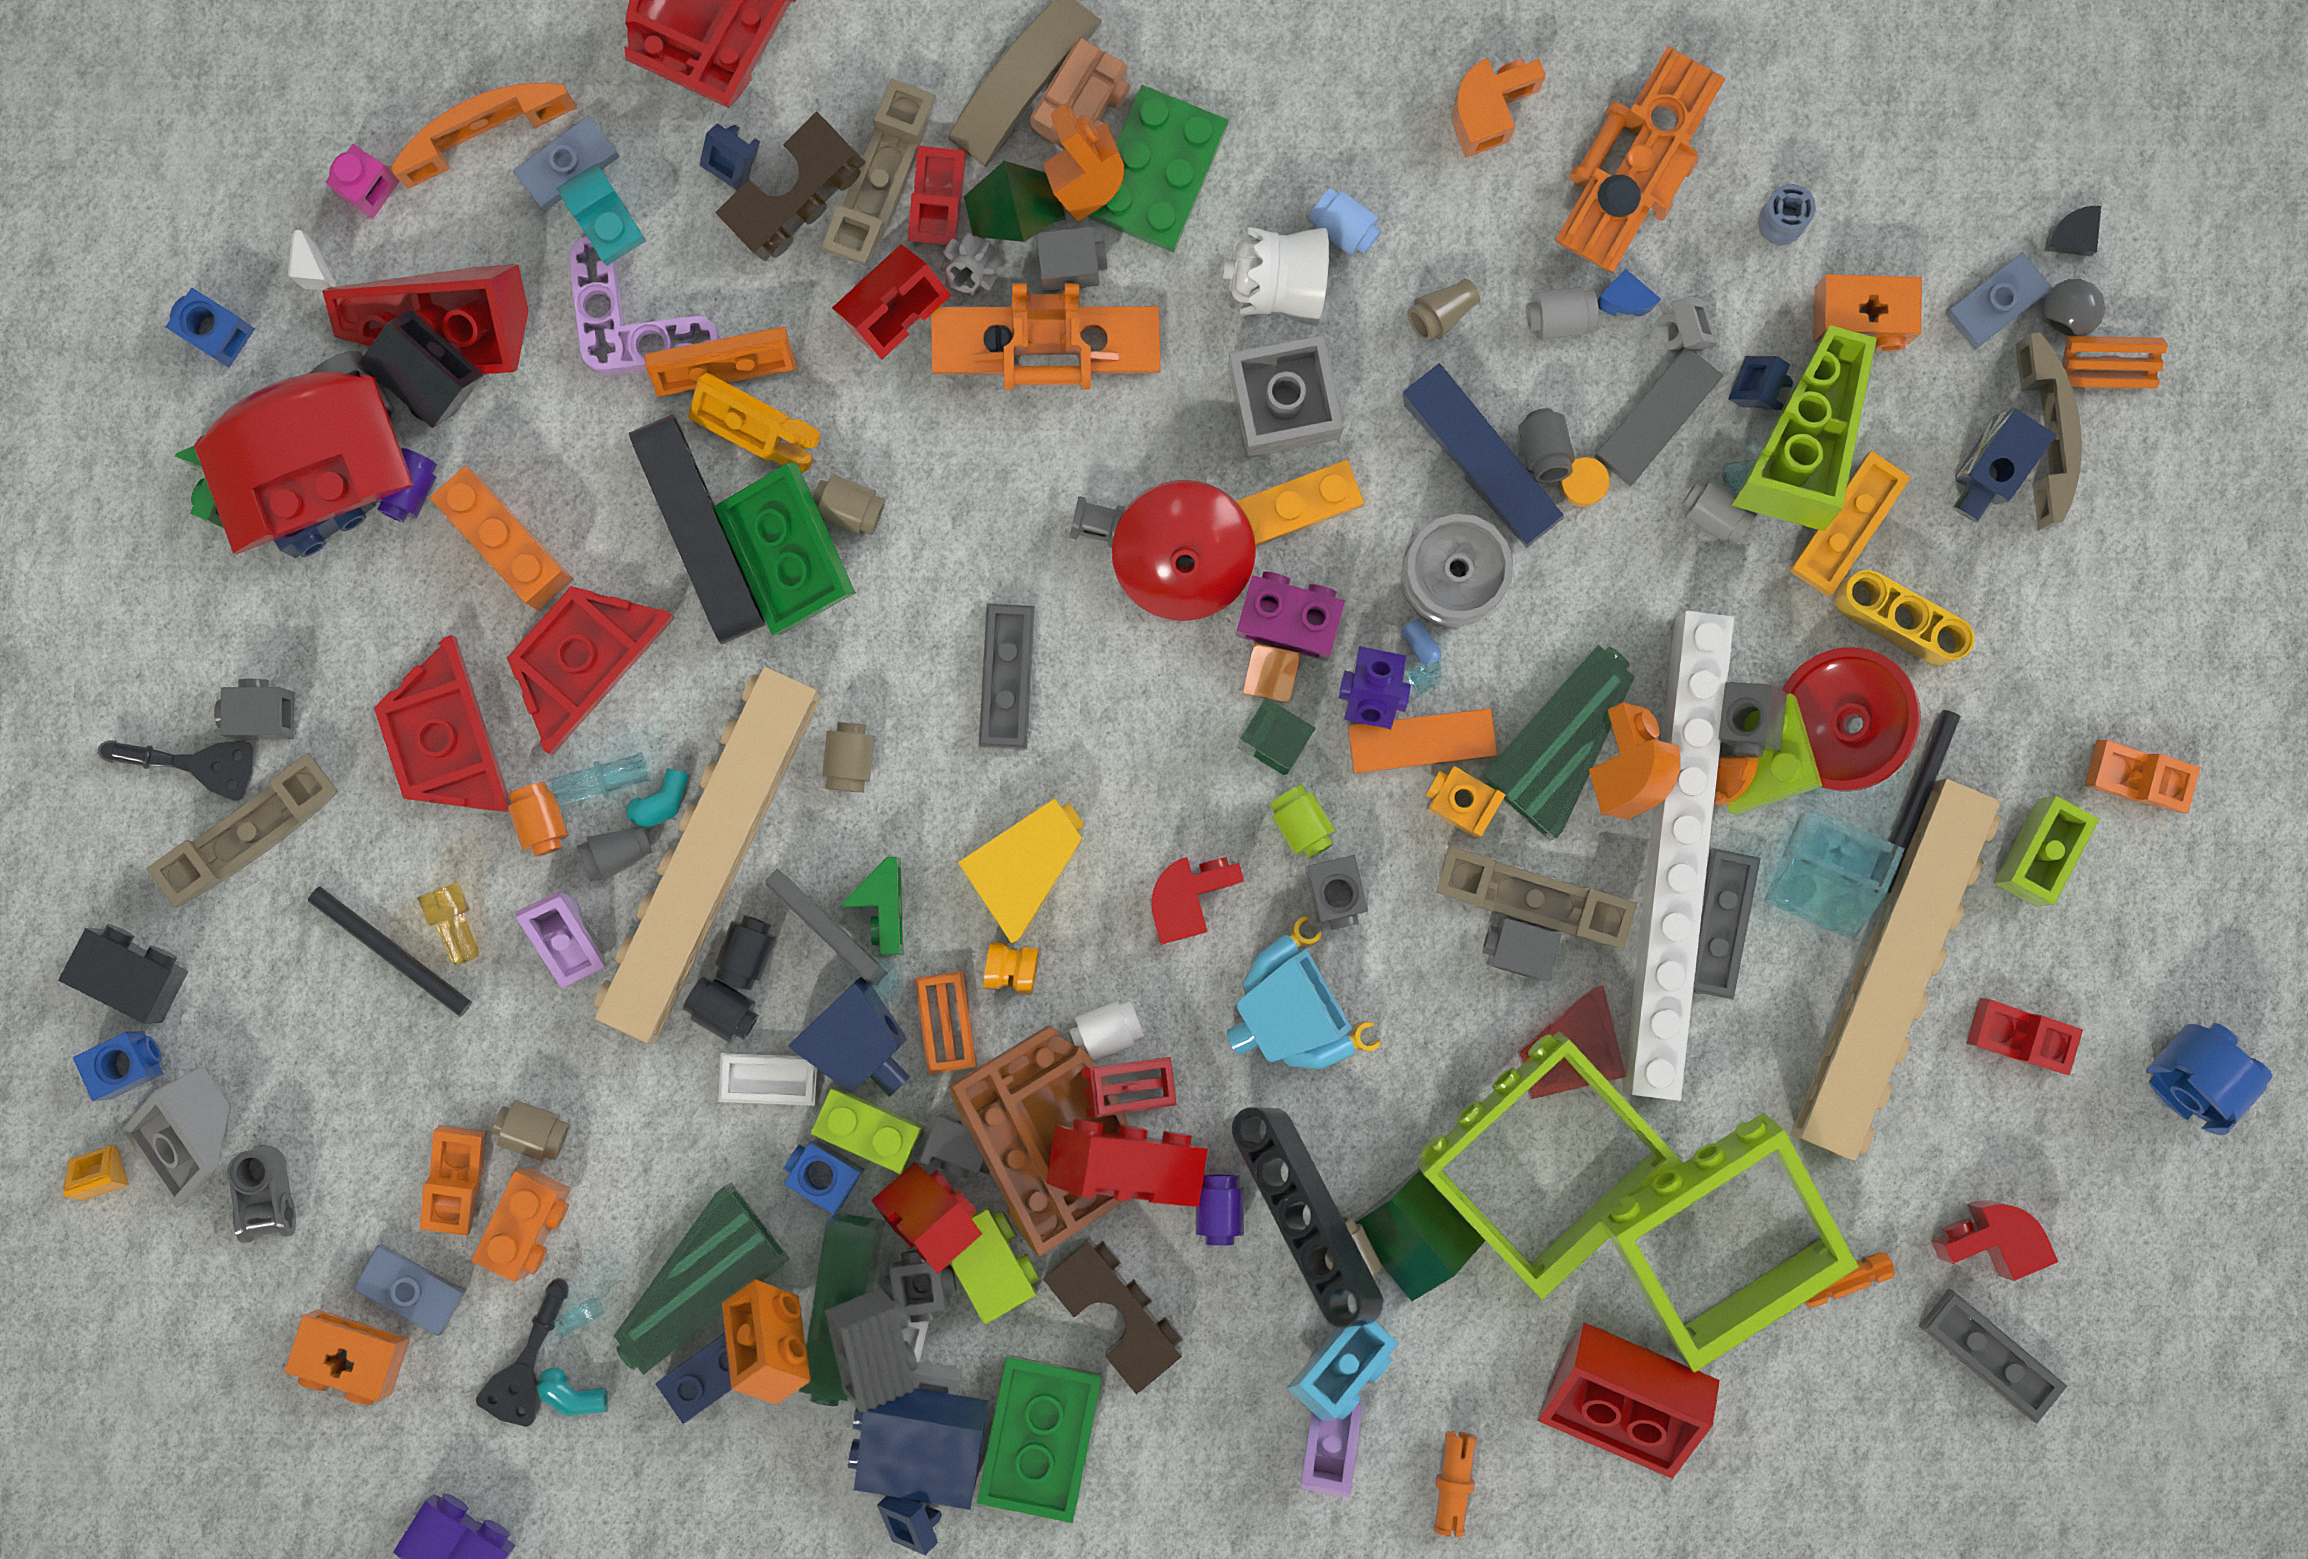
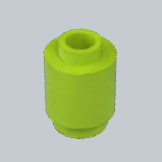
[1269,784,1336,859]

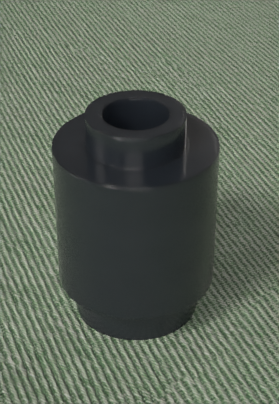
[715,915,777,990]
[683,976,759,1044]

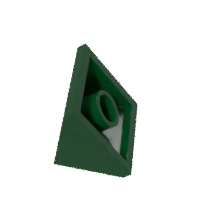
[1355,1168,1486,1302]

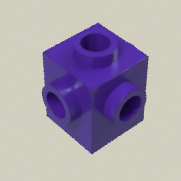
[1338,646,1411,729]

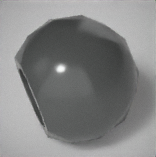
[2042,279,2106,336]

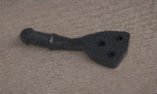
[98,740,253,801]
[476,1278,569,1427]

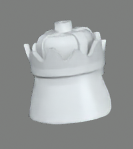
[1222,227,1329,326]

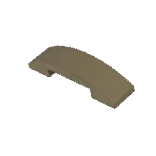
[948,0,1101,167]
[821,78,936,266]
[2016,332,2082,530]
[146,753,338,908]
[1436,846,1637,949]

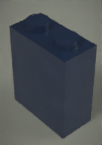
[848,1388,989,1510]

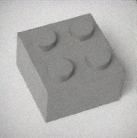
[1228,334,1344,458]

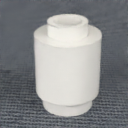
[1069,1000,1145,1061]

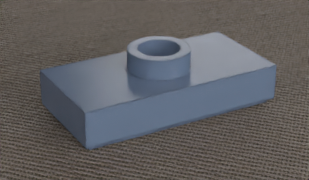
[513,115,620,212]
[1945,252,2052,350]
[353,1245,466,1336]

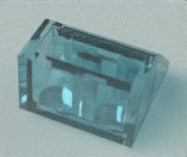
[1764,810,1904,940]

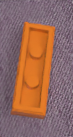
[644,326,797,397]
[1347,708,1497,774]

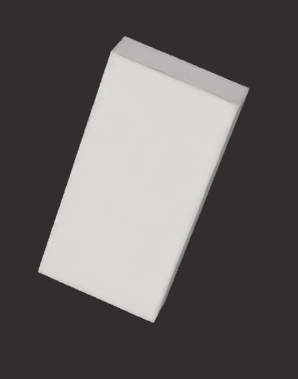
[718,1053,819,1106]

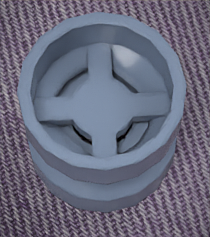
[1758,184,1816,245]

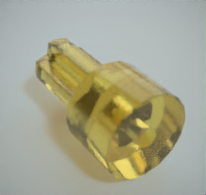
[417,881,479,965]

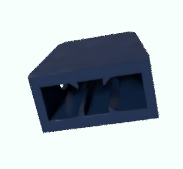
[788,977,910,1097]

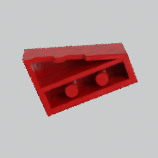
[1046,1118,1208,1207]

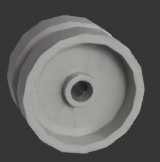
[1401,513,1514,628]

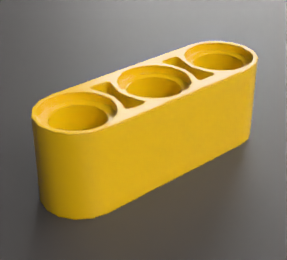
[1834,570,1975,665]

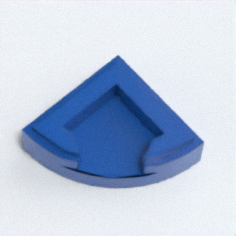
[1597,268,1661,317]

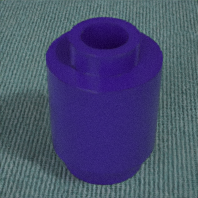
[377,448,437,523]
[1196,1174,1244,1246]

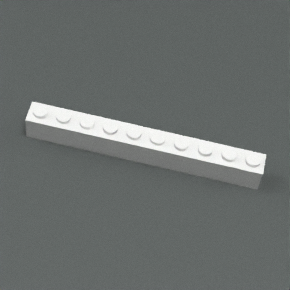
[1622,611,1734,1101]

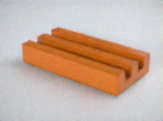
[2062,336,2168,388]
[915,971,977,1074]

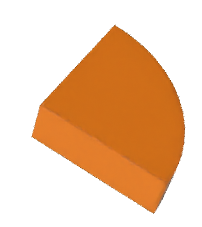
[1714,756,1759,806]

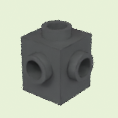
[884,1250,957,1323]

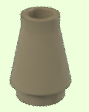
[1407,279,1480,341]

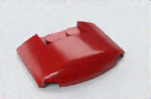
[624,0,796,108]
[194,372,414,554]

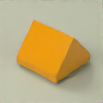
[62,1144,129,1201]

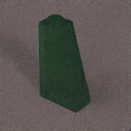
[1478,645,1635,841]
[614,1183,790,1375]
[799,1212,886,1406]

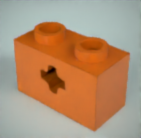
[1814,274,1922,351]
[284,1309,410,1405]

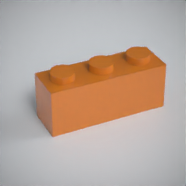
[429,465,574,611]

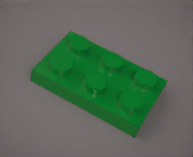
[1087,84,1229,253]
[714,463,856,636]
[977,1355,1102,1523]

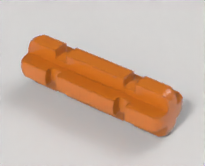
[1804,1252,1895,1308]

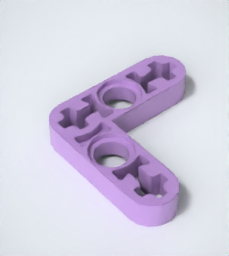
[569,236,721,375]

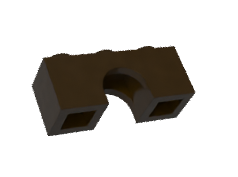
[715,111,866,262]
[1043,1237,1183,1395]

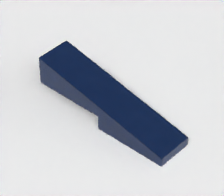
[1403,362,1564,548]

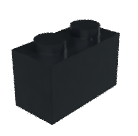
[359,310,484,428]
[58,924,189,1024]

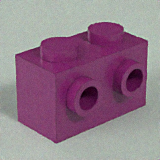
[1235,571,1345,662]

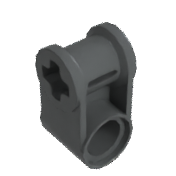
[227,1145,296,1243]

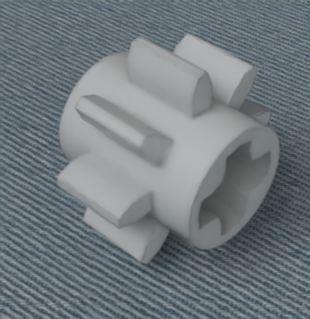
[939,233,1002,296]

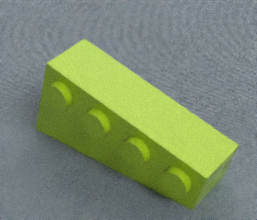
[1731,325,1877,531]

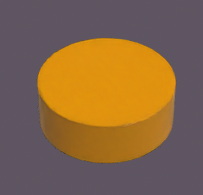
[1559,457,1610,507]

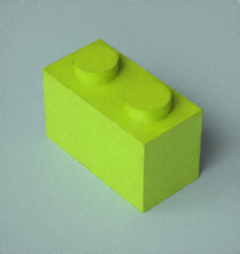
[1993,796,2100,906]
[811,1086,925,1174]
[950,1205,1041,1325]

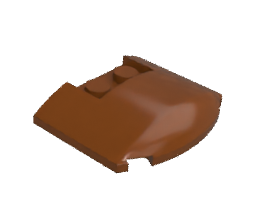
[949,1026,1128,1257]

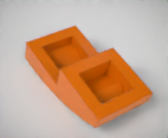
[2084,740,2201,813]
[420,1125,487,1236]

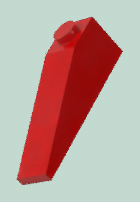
[322,264,529,374]

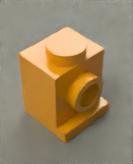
[1425,766,1506,839]

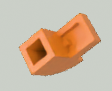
[1452,58,1546,158]
[1043,103,1124,222]
[1589,702,1681,820]

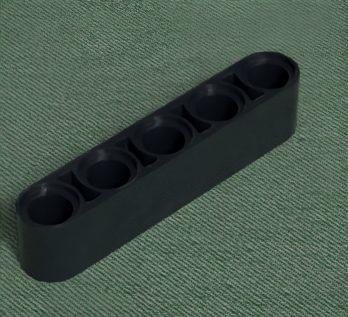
[628,414,766,645]
[1232,1107,1383,1328]

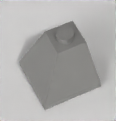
[122,1066,230,1208]

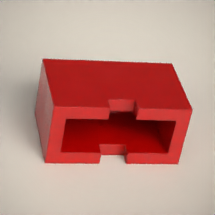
[832,244,952,360]
[870,1162,983,1274]

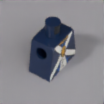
[1953,409,2057,522]

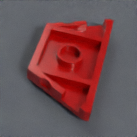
[507,586,675,756]
[374,635,511,813]

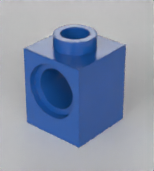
[165,287,255,368]
[72,1031,163,1102]
[784,1139,865,1215]

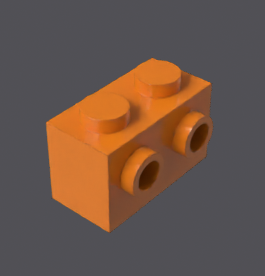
[471,1167,571,1282]
[722,1279,811,1405]

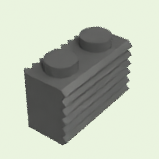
[825,1288,918,1412]

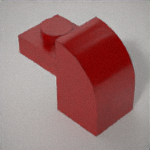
[1151,857,1244,945]
[1931,1200,2059,1281]

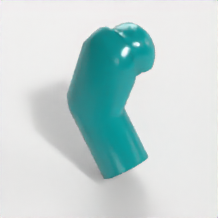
[626,768,690,828]
[537,1368,608,1417]

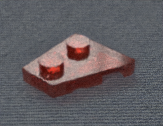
[1518,985,1626,1099]

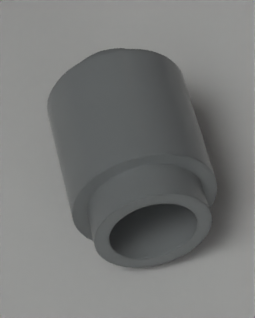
[1518,408,1575,484]

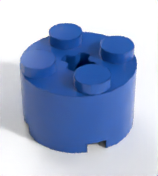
[2146,1023,2273,1135]

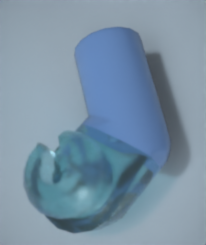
[1401,619,1443,694]

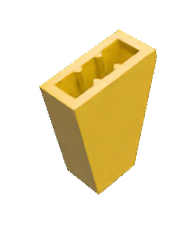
[958,798,1085,944]

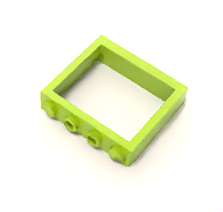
[1416,1031,1683,1300]
[1598,1112,1859,1373]

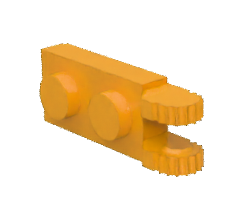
[688,372,821,473]

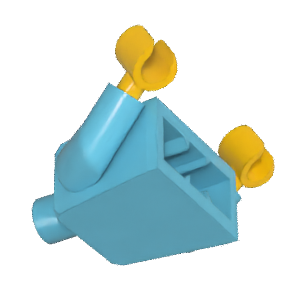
[1227,916,1381,1069]

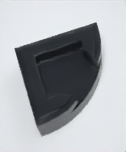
[2045,206,2102,256]

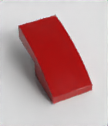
[908,146,966,245]
[1966,998,2083,1076]

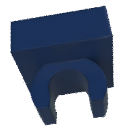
[699,123,760,190]
[1728,356,1793,410]
[877,1496,942,1555]

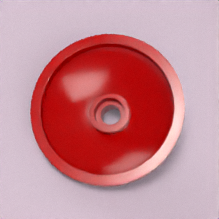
[1112,480,1256,621]
[1782,647,1921,792]

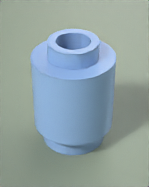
[1308,188,1381,257]

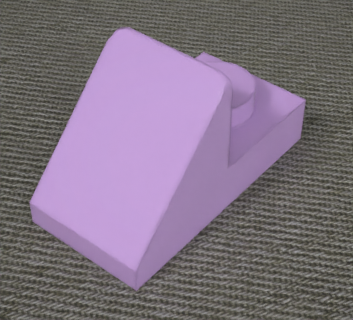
[515,891,605,988]
[1300,1404,1363,1498]

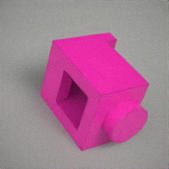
[325,144,400,219]

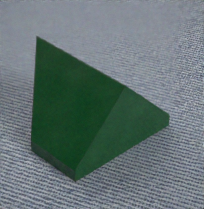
[964,161,1066,242]

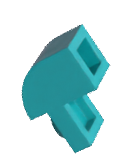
[557,163,647,266]

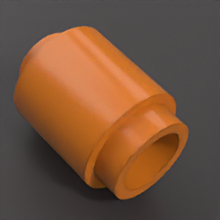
[507,782,569,857]

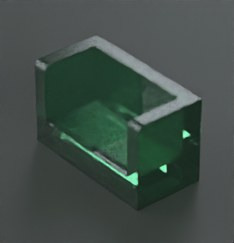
[1237,697,1316,775]

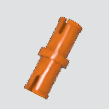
[1433,1431,1477,1537]

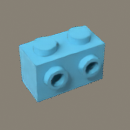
[1287,1312,1398,1422]

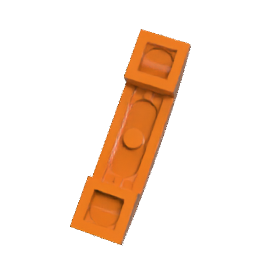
[391,83,577,189]

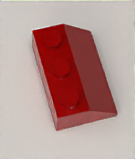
[1538,1322,1720,1479]

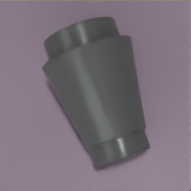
[577,827,653,882]

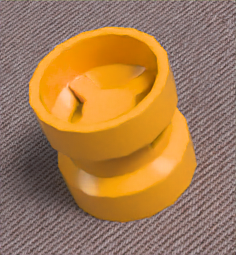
[983,941,1039,996]

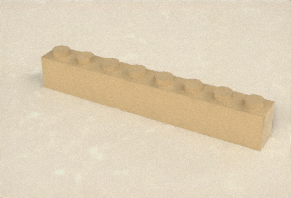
[594,666,822,1044]
[1790,779,2001,1162]

